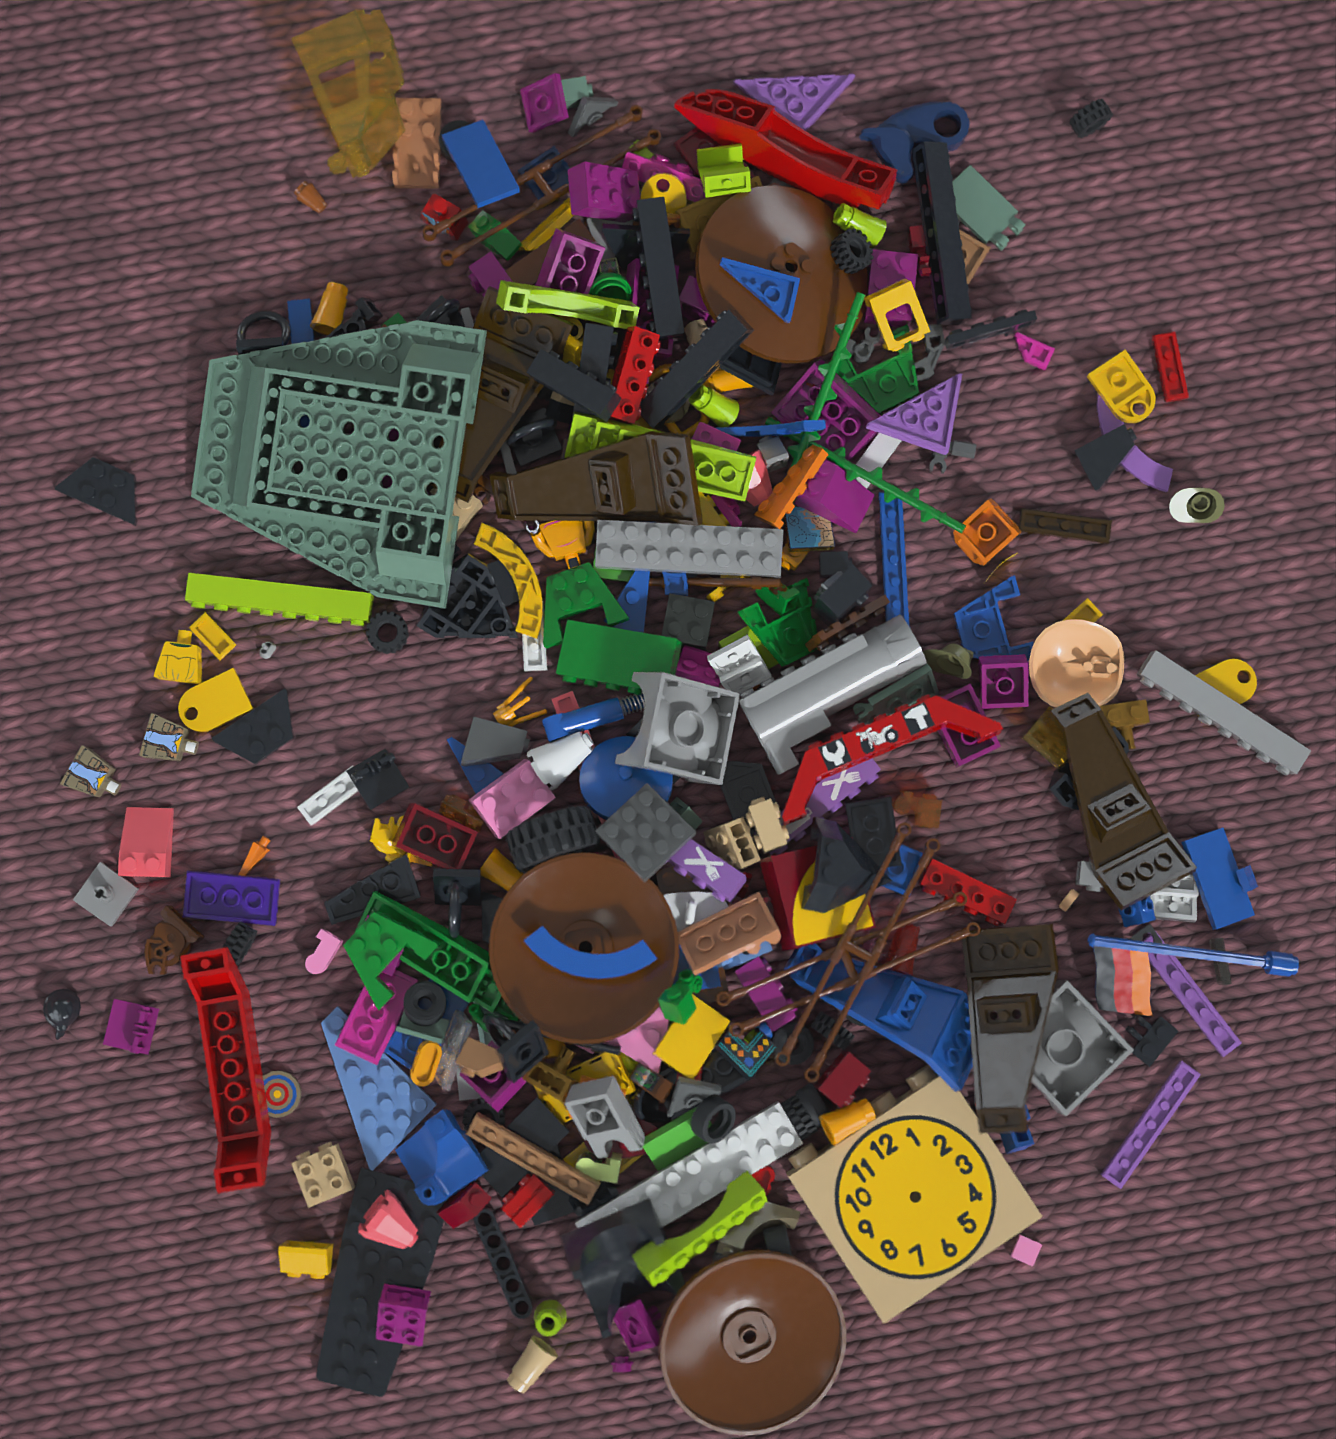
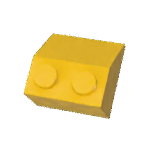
[279,1240,333,1279]

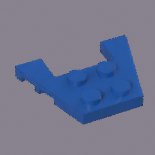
[953,575,1034,663]

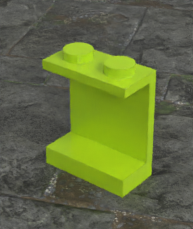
[697,144,751,197]

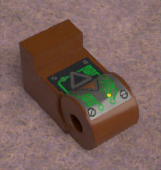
[628,1062,675,1103]

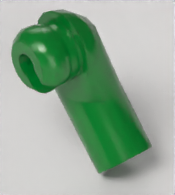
[468,1004,498,1033]

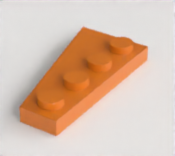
[754,445,828,529]

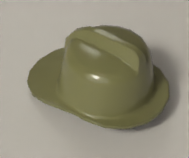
[1169,487,1225,523]
[923,643,973,679]

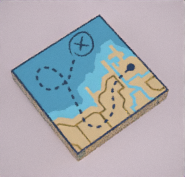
[784,506,835,552]

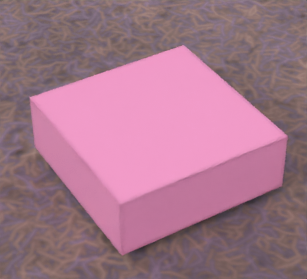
[1010,1234,1042,1266]

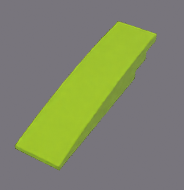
[564,412,756,501]

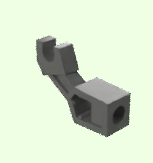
[914,324,945,382]

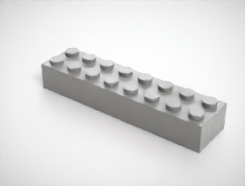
[595,520,783,578]

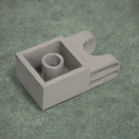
[565,1076,645,1158]

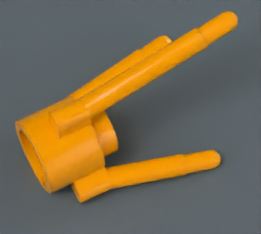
[493,677,547,727]

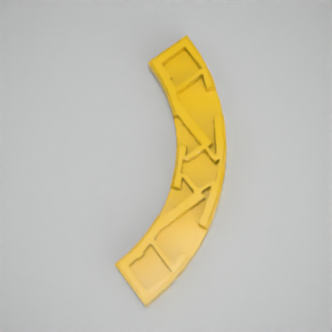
[474,522,543,639]

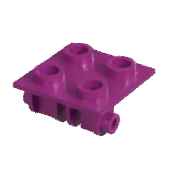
[103,999,160,1055]

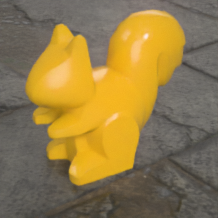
[370,816,411,863]

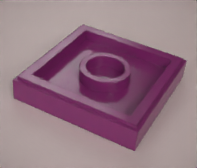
[520,73,569,133]

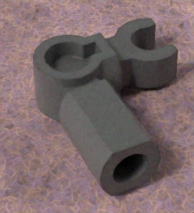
[846,326,881,364]
[928,440,976,474]

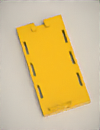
[533,1052,636,1123]

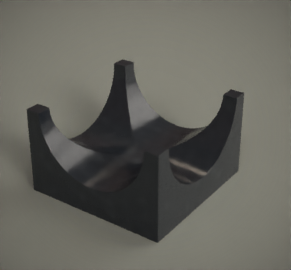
[561,1198,686,1339]

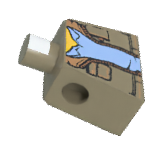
[139,713,199,761]
[60,745,122,798]

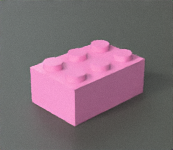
[469,759,556,839]

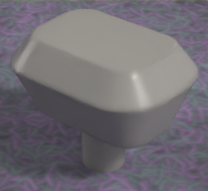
[259,642,276,659]

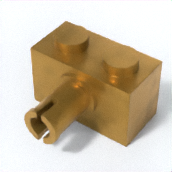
[1100,700,1150,750]
[522,1046,579,1102]

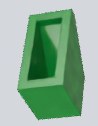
[468,210,522,261]

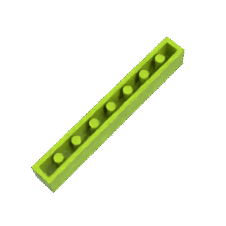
[185,573,374,626]

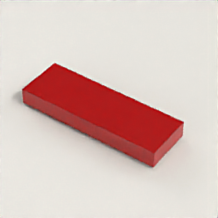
[1152,331,1189,403]

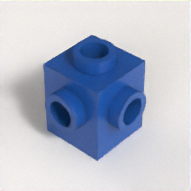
[1119,896,1156,927]

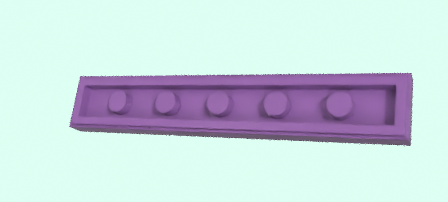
[1142,932,1241,1057]
[1100,1060,1201,1189]

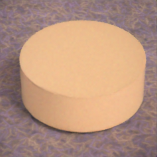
[1059,889,1079,912]

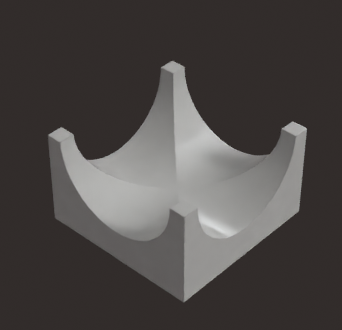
[615,672,740,785]
[1031,980,1134,1116]

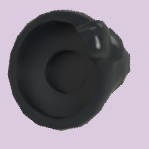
[43,989,81,1040]
[627,1086,671,1123]

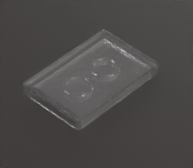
[434,1009,473,1091]

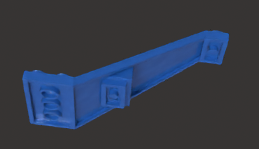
[784,943,973,1092]

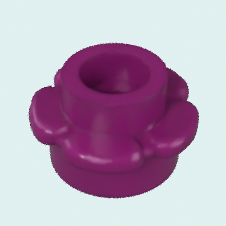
[611,1356,634,1372]

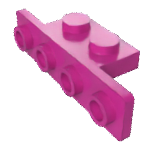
[622,152,706,202]

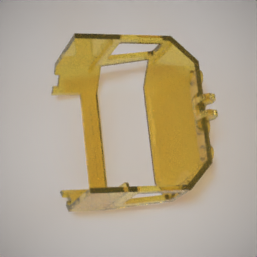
[291,10,406,178]

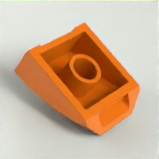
[953,498,1021,566]

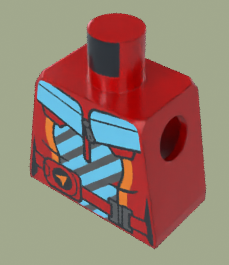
[420,193,469,241]

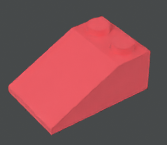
[118,807,174,878]

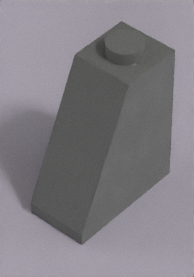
[461,717,530,767]

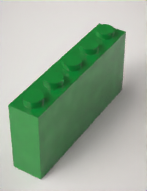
[556,620,682,695]

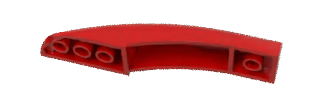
[674,89,897,210]

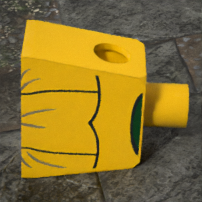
[154,630,202,684]

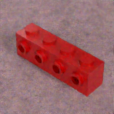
[609,326,660,424]
[918,859,1017,927]

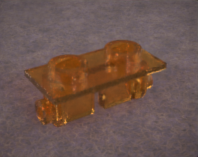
[439,794,485,832]

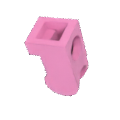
[305,929,344,974]

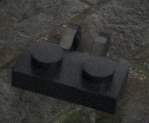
[1125,1014,1179,1067]

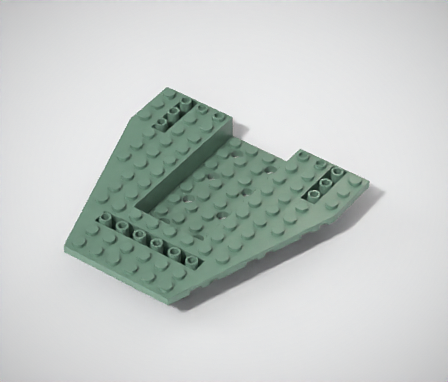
[191,320,487,608]

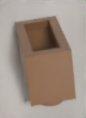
[456,1037,504,1078]

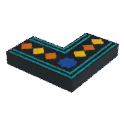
[714,1031,777,1081]

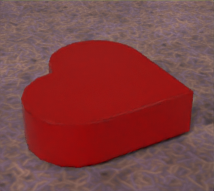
[751,1165,775,1196]

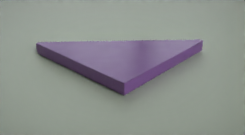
[734,74,855,131]
[866,373,962,455]

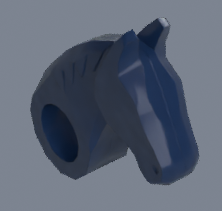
[859,102,970,184]

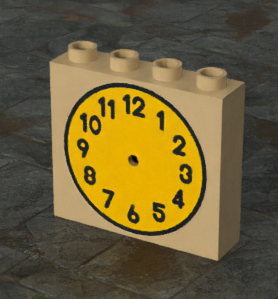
[786,1065,1042,1323]

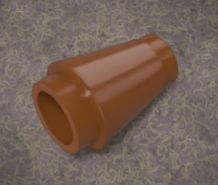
[294,180,328,214]

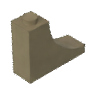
[716,1202,800,1257]

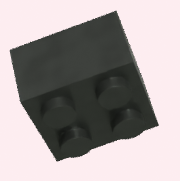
[661,593,715,651]

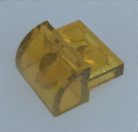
[1022,706,1068,769]

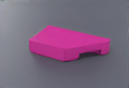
[1014,332,1055,370]
[711,495,742,527]

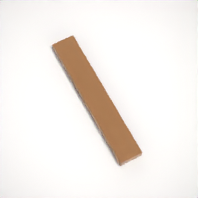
[466,1112,600,1205]

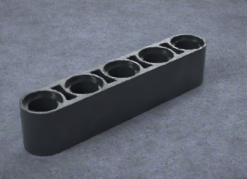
[474,1206,534,1319]

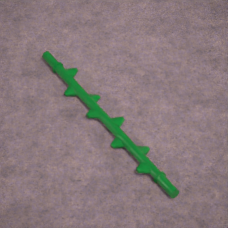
[787,292,865,468]
[765,417,966,534]

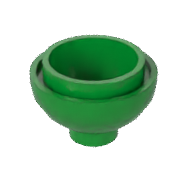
[589,272,632,301]

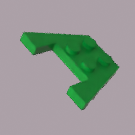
[829,324,919,414]
[543,562,630,649]
[738,578,817,667]
[343,911,441,1010]

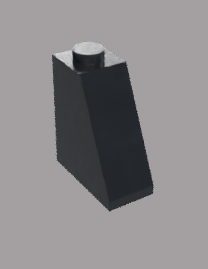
[1074,424,1137,492]

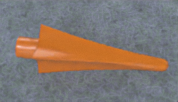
[238,836,271,876]

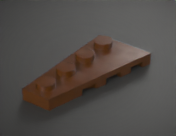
[805,595,890,652]

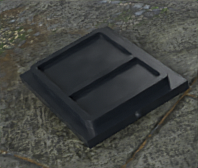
[719,346,782,396]

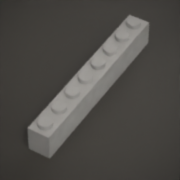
[1136,650,1311,776]

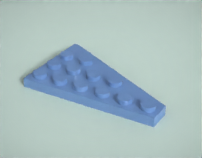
[321,1006,437,1171]

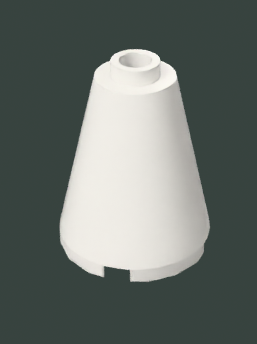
[527,731,594,790]

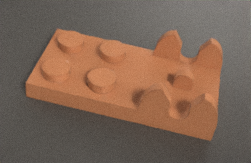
[392,98,441,189]
[678,892,781,975]

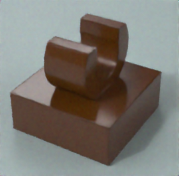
[473,474,494,505]

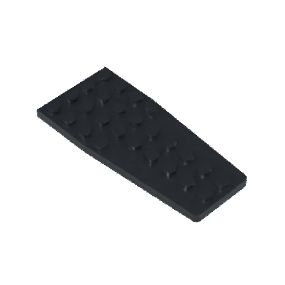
[316,1167,449,1397]

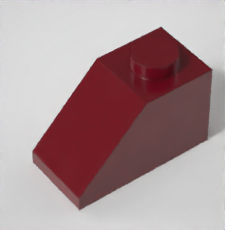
[436,1181,492,1229]

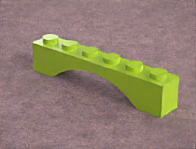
[496,280,639,329]
[632,1171,768,1287]

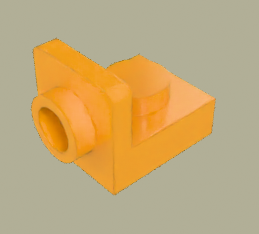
[781,541,811,571]

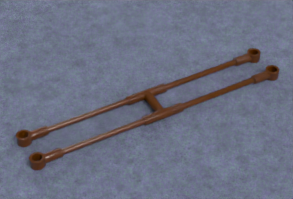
[423,105,661,266]
[775,822,940,1082]
[716,892,980,1037]

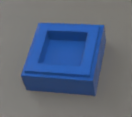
[1236,865,1258,893]

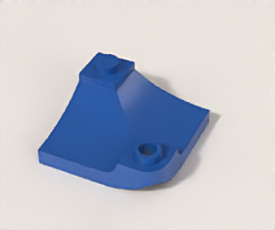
[395,1109,489,1205]

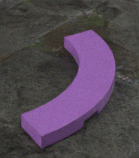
[1097,392,1173,492]

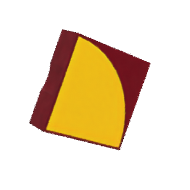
[760,837,876,951]

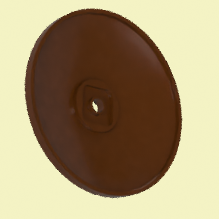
[695,185,868,363]
[489,853,679,1044]
[659,1250,846,1435]

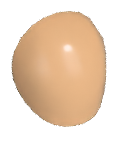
[1029,619,1124,708]

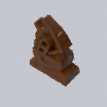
[144,906,205,975]

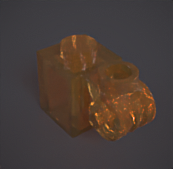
[893,791,942,829]

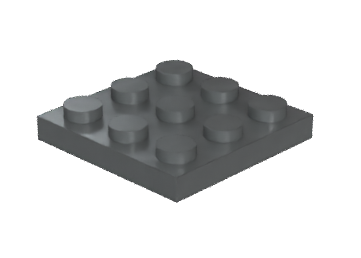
[596,783,696,882]

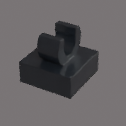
[352,297,383,323]

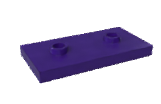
[183,870,281,926]

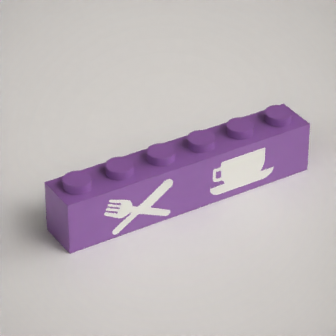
[754,758,881,856]
[665,839,747,903]

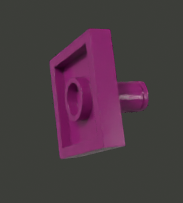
[613,1299,661,1353]

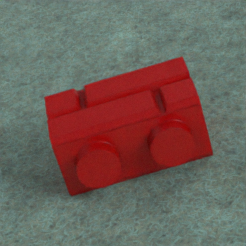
[501,1174,555,1228]

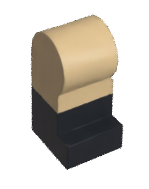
[545,391,574,424]

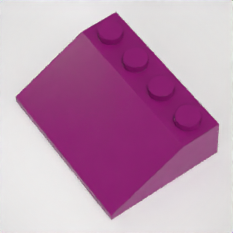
[771,360,881,469]

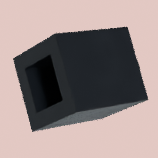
[819,551,853,579]

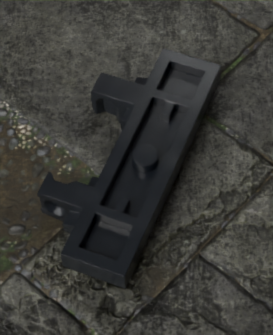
[945,309,1037,350]

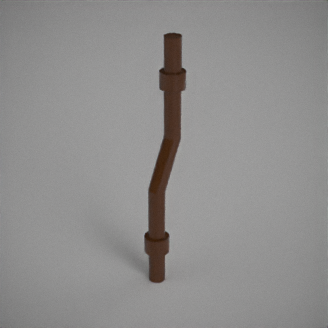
[649,575,780,589]

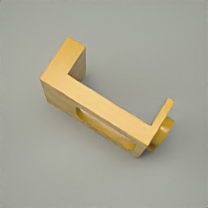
[864,279,930,352]

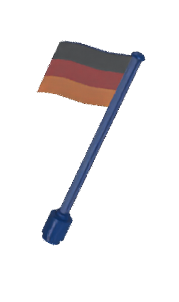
[1088,933,1299,1016]

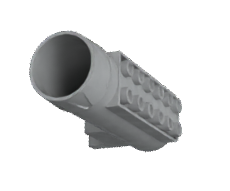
[739,614,927,775]

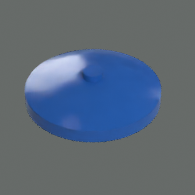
[580,736,673,820]

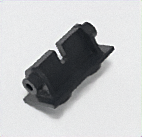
[568,1181,619,1219]

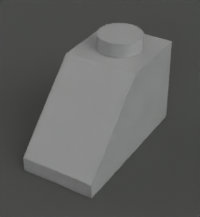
[756,436,789,473]

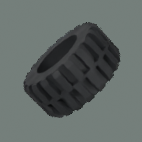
[506,806,600,872]

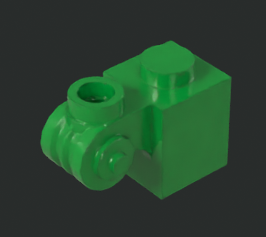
[658,969,703,1025]

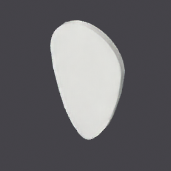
[663,892,728,932]

